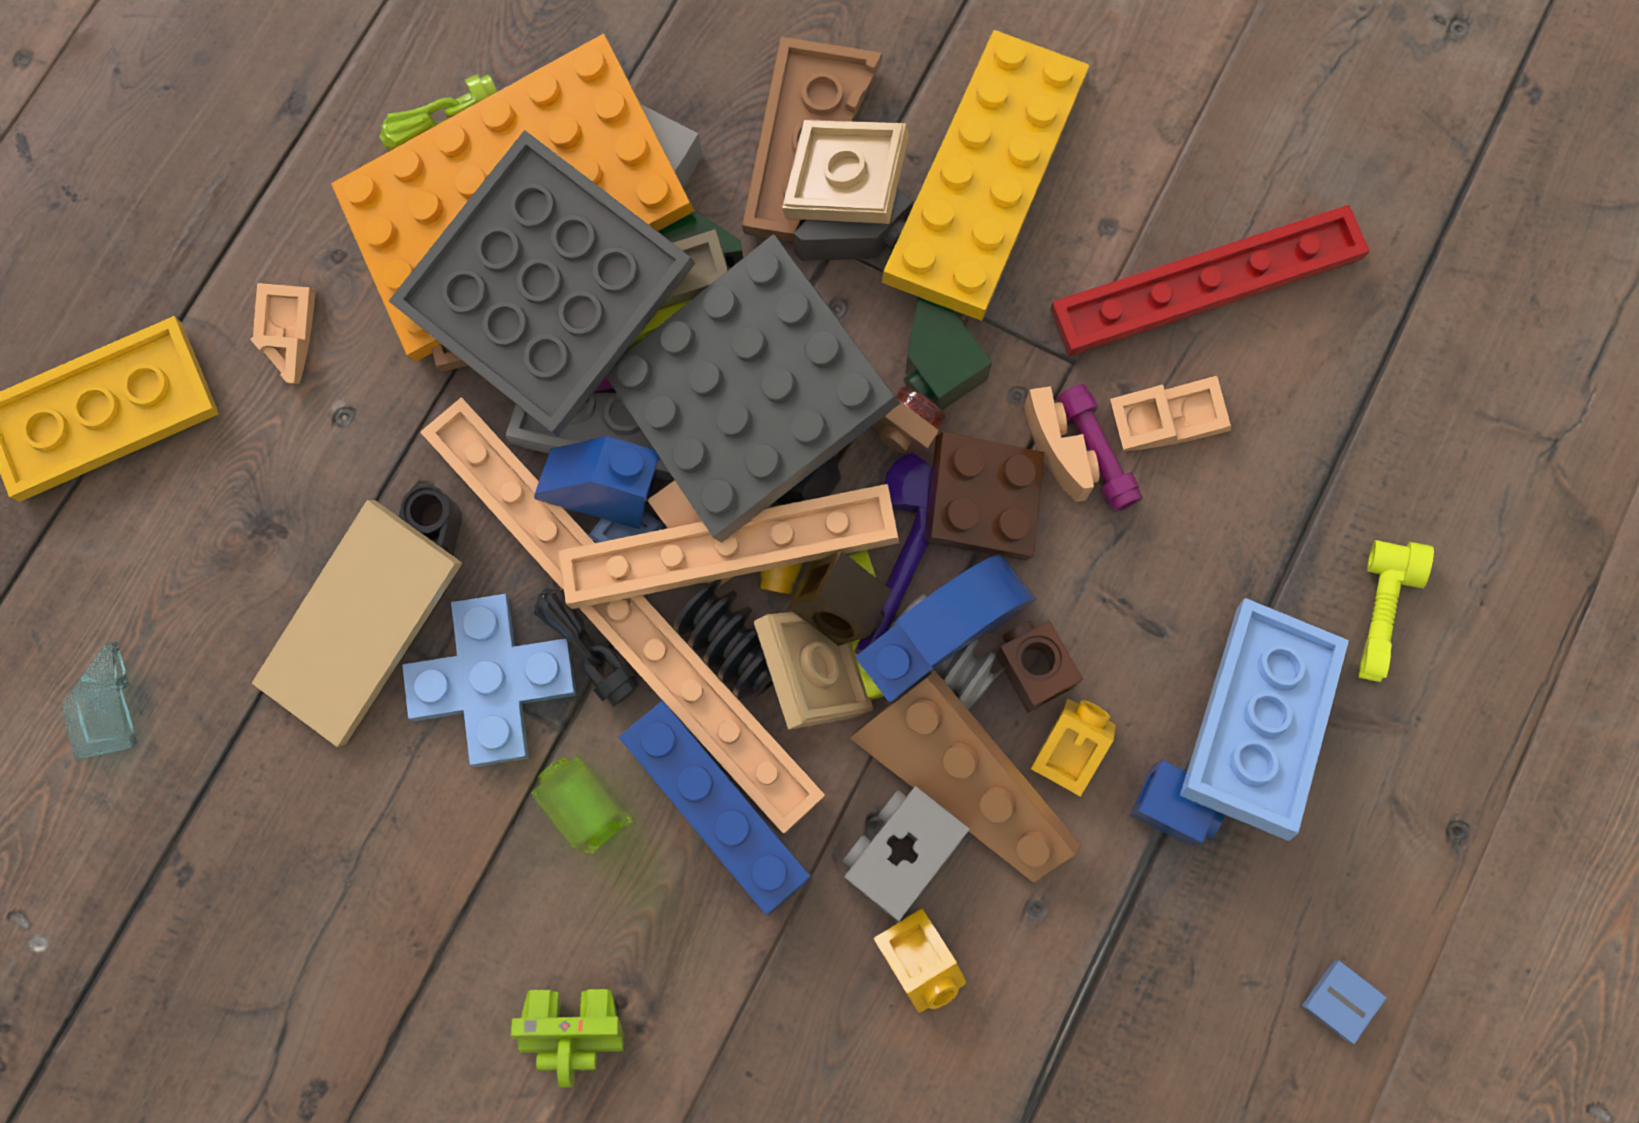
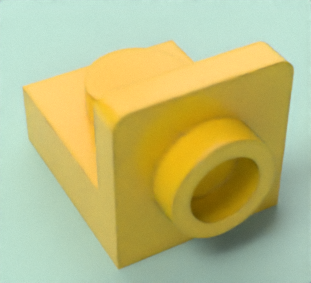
[1031,699,1116,797]
[874,908,967,1013]

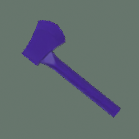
[854,453,932,655]

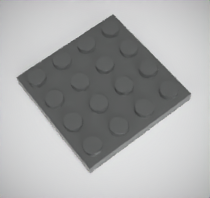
[389,130,695,436]
[606,234,901,543]

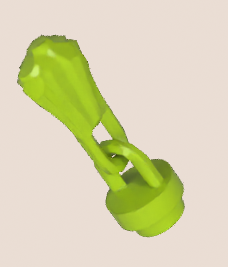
[380,74,498,151]

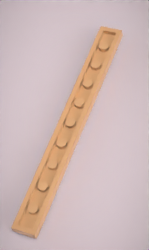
[421,397,825,835]

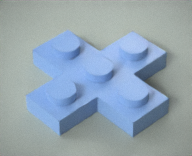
[402,594,577,767]

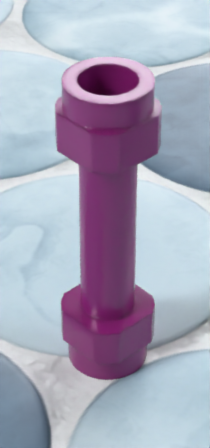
[1056,384,1143,513]

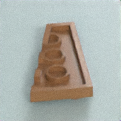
[742,37,882,242]
[850,670,1081,883]

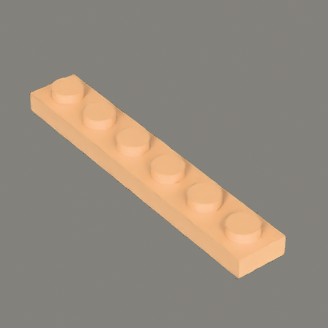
[559,484,899,609]

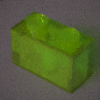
[531,756,634,855]

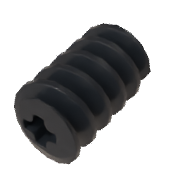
[674,579,774,699]

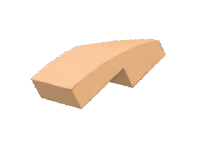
[250,283,316,384]

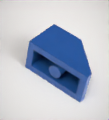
[534,436,659,529]

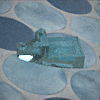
[62,641,137,760]

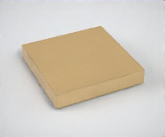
[782,120,909,224]
[754,612,874,730]

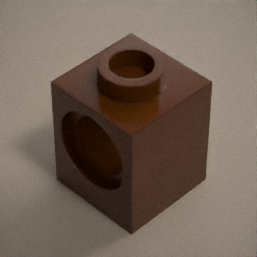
[996,620,1083,713]

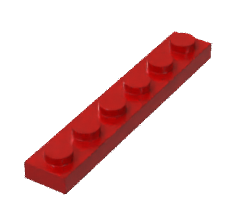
[1050,205,1369,357]

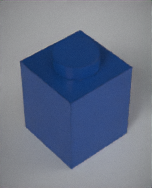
[1129,760,1225,846]

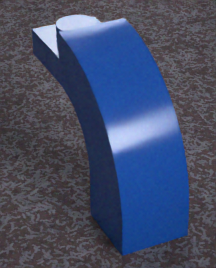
[855,555,1036,702]

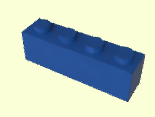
[618,700,812,916]

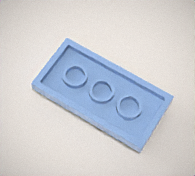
[1180,598,1349,841]

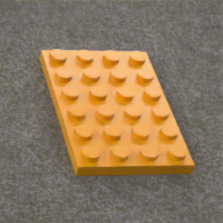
[331,33,695,362]

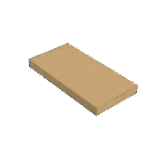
[252,500,462,747]

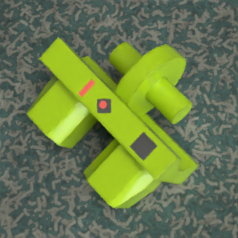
[511,989,625,1088]

